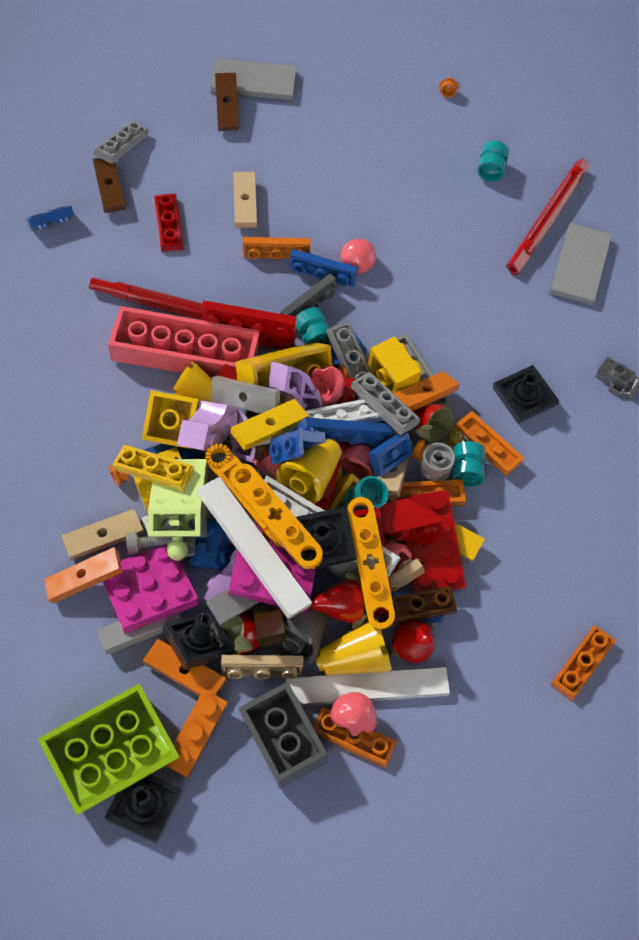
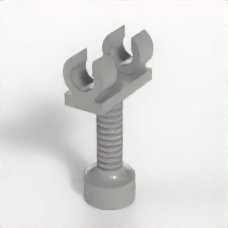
[126,521,196,556]

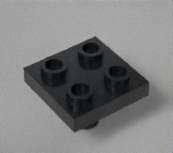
[492,365,559,423]
[296,506,357,571]
[162,611,235,670]
[104,774,183,844]

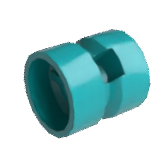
[477,140,509,182]
[296,307,331,345]
[453,441,485,487]
[343,476,389,514]

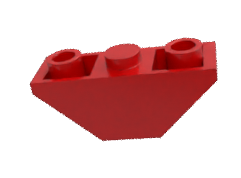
[380,498,442,543]

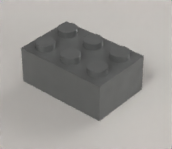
[239,682,329,789]

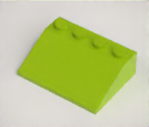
[37,683,180,816]

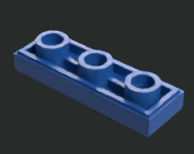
[290,249,358,287]

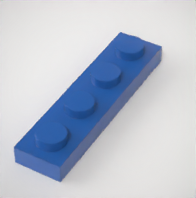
[293,417,393,446]

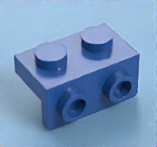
[269,427,326,465]
[189,518,235,573]

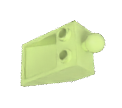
[148,459,207,561]

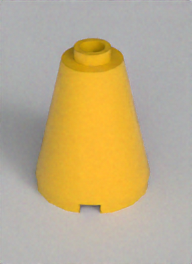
[173,362,237,409]
[276,438,342,505]
[316,619,392,675]

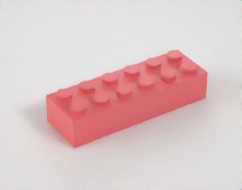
[108,306,260,378]

